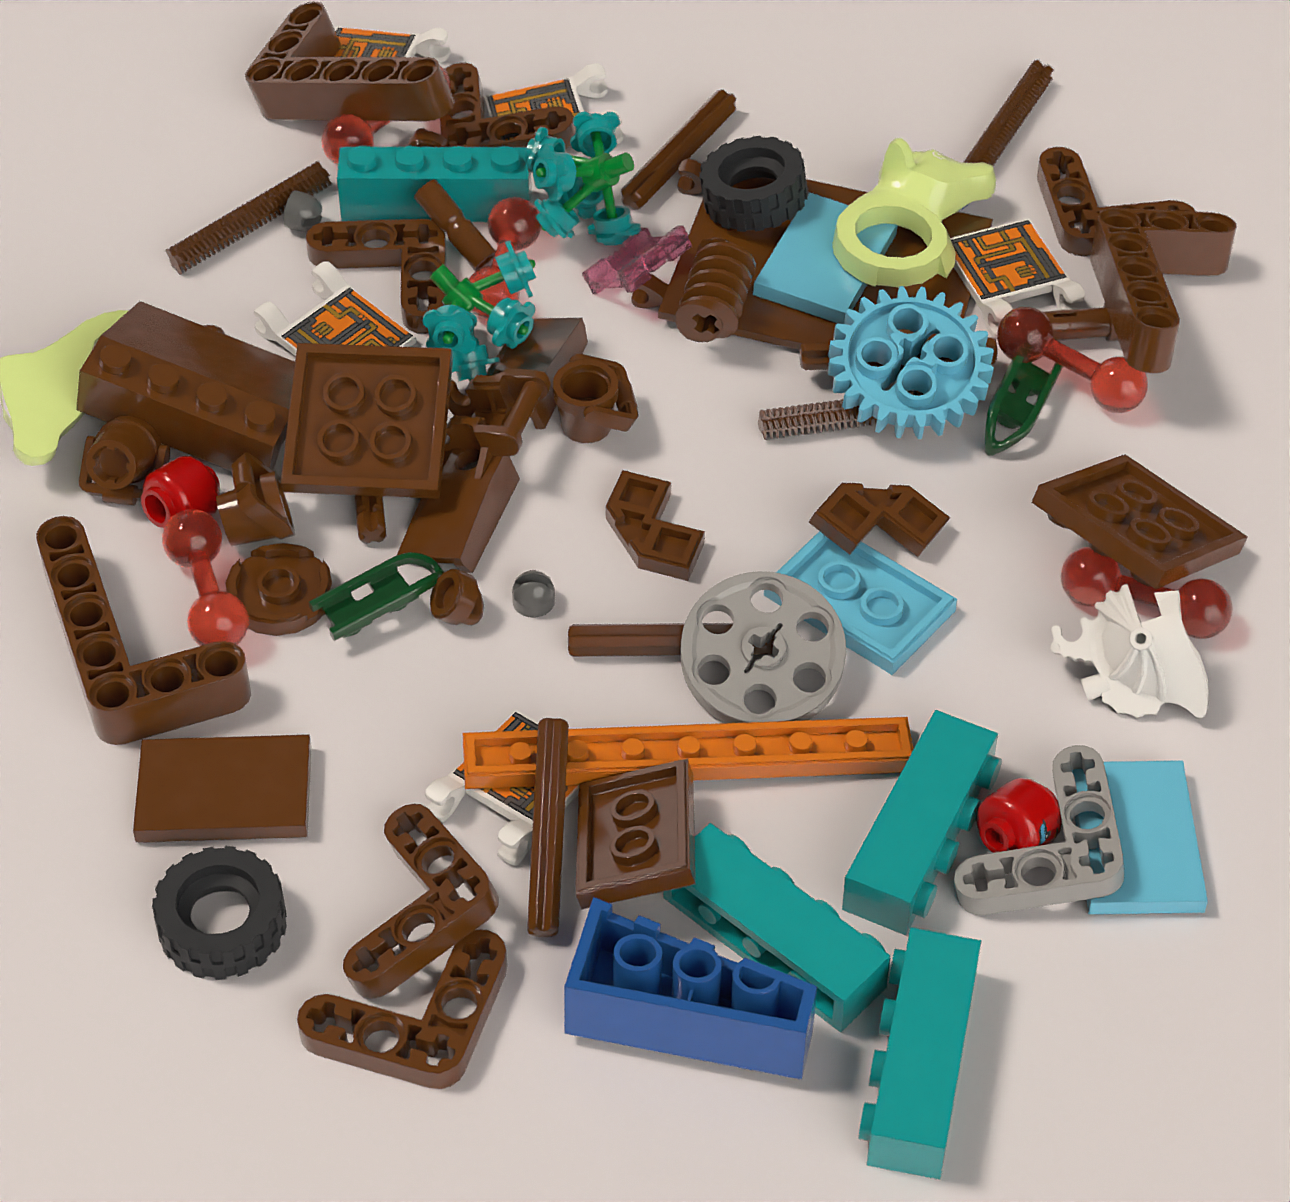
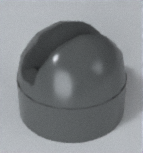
[283,190,322,231]
[512,570,555,618]

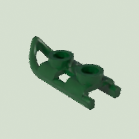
[985,340,1064,456]
[309,552,444,641]

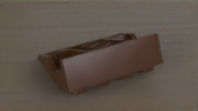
[76,301,295,471]

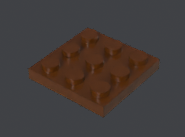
[281,343,453,499]
[1031,454,1248,589]

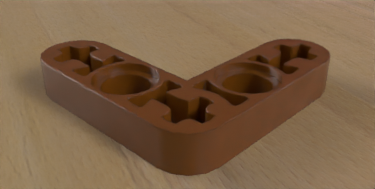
[440,63,576,149]
[1037,147,1195,256]
[306,219,446,334]
[343,803,499,999]
[297,929,507,1089]

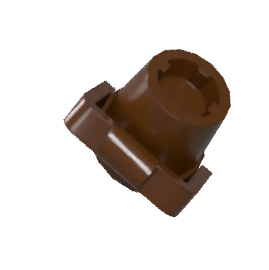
[553,354,638,443]
[79,415,170,506]
[216,452,295,546]

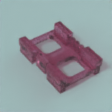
[581,225,692,294]

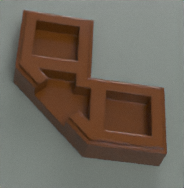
[605,470,705,581]
[808,482,950,557]

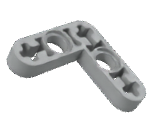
[954,745,1124,915]

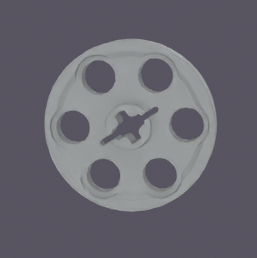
[681,571,846,723]

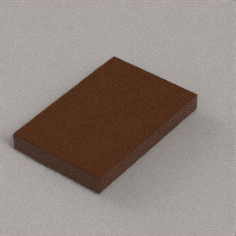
[133,734,312,843]
[575,759,696,910]

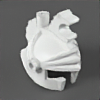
[1050,584,1209,719]

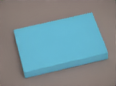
[753,192,898,324]
[764,531,957,675]
[1072,760,1208,915]

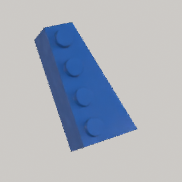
[564,897,817,1080]

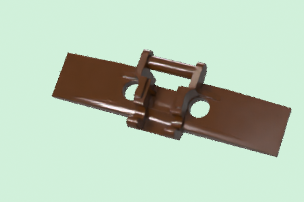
[397,318,588,573]

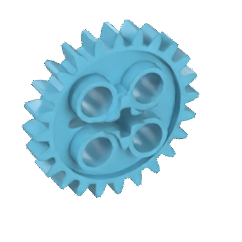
[828,286,994,439]

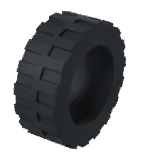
[699,136,808,232]
[152,846,287,980]

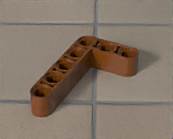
[245,1,455,122]
[1090,208,1237,373]
[36,516,251,745]

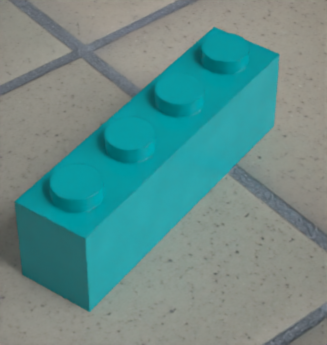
[337,146,532,222]
[842,709,1002,936]
[663,823,891,1033]
[858,927,982,1180]

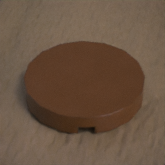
[225,543,333,636]

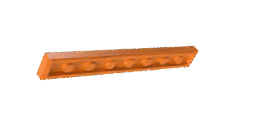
[463,717,914,789]

